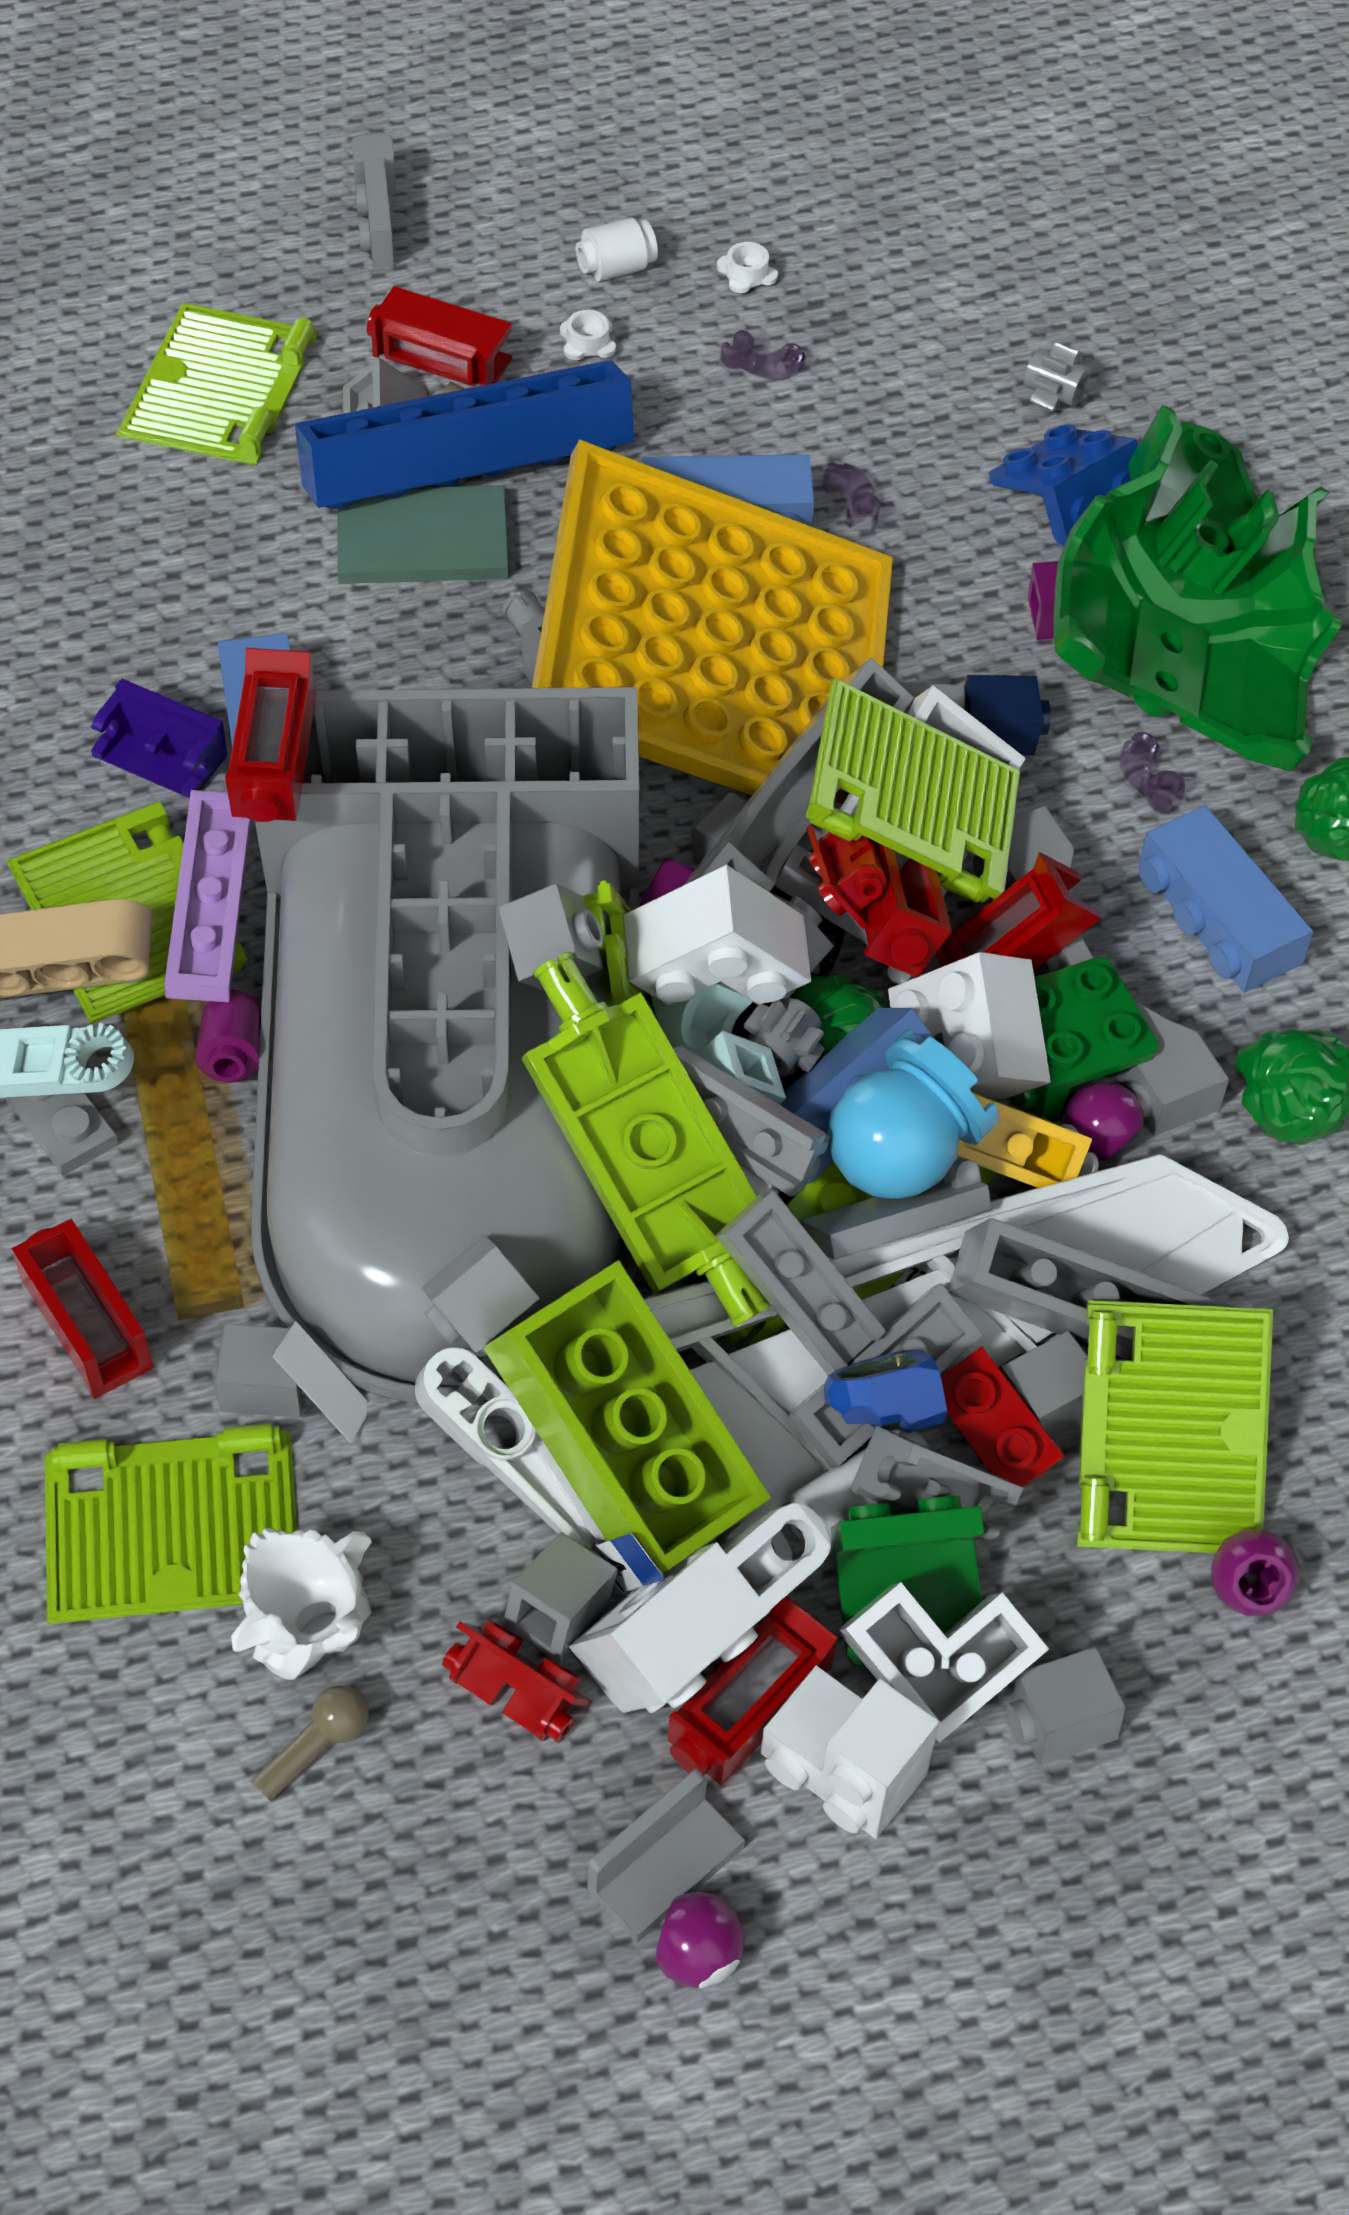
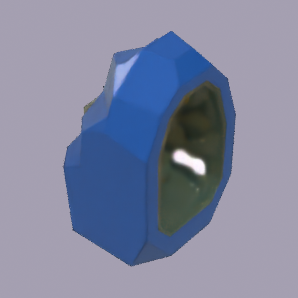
[824,1350,947,1433]

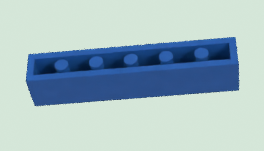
[295,360,634,509]

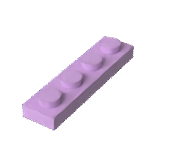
[165,790,252,1002]

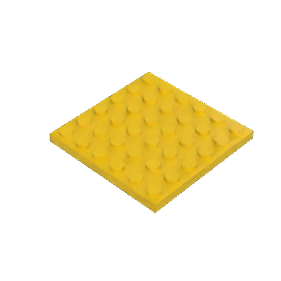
[532,439,893,805]

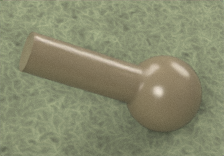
[251,1685,369,1802]

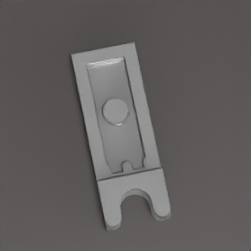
[352,134,396,268]

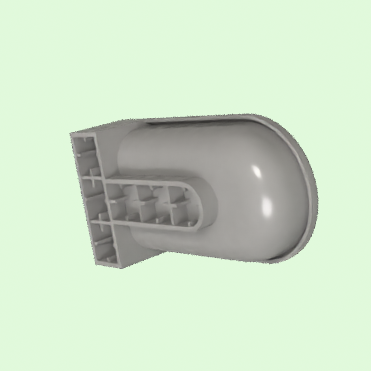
[251,687,639,1404]

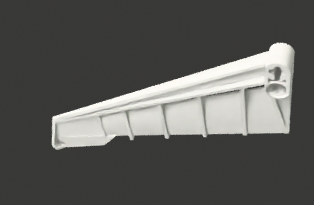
[415,1154,1289,1596]

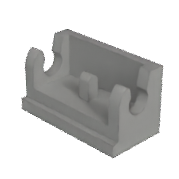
[849,1426,1023,1540]

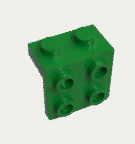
[1012,957,1158,1122]
[831,1495,984,1667]

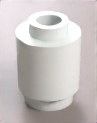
[576,217,658,282]

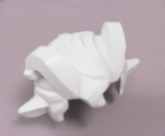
[231,1528,372,1680]

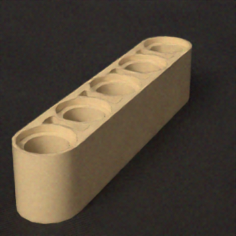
[0,899,152,998]

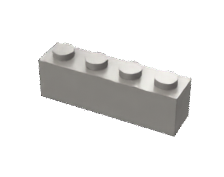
[948,1218,1233,1360]

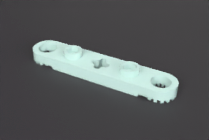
[0,1023,134,1098]

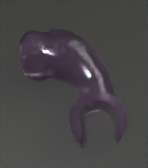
[720,330,806,380]
[822,462,880,531]
[1119,732,1185,814]

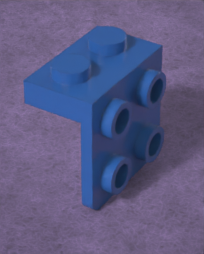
[988,424,1138,547]

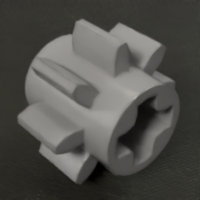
[1024,341,1091,411]
[744,998,825,1077]

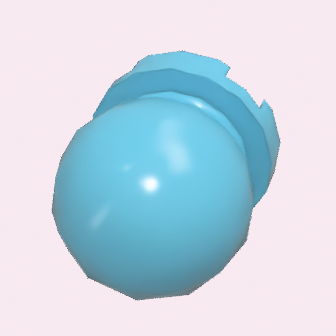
[827,1029,1000,1199]

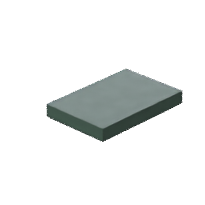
[337,485,509,584]

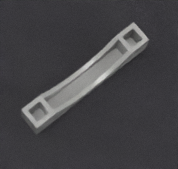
[683,657,914,892]
[973,806,1229,1136]

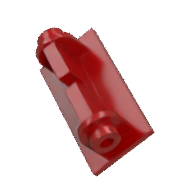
[807,824,887,929]
[941,1346,1065,1488]
[442,1619,592,1743]

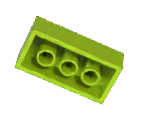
[483,1260,771,1574]

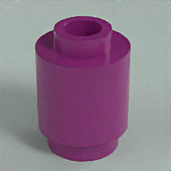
[195,989,261,1083]

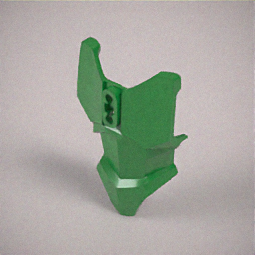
[1054,405,1342,771]

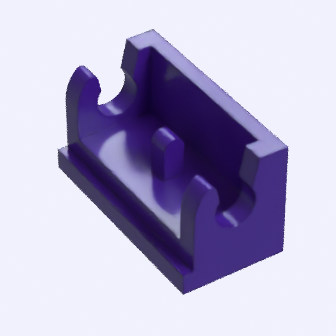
[91,678,228,798]

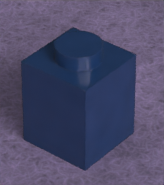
[964,675,1050,755]

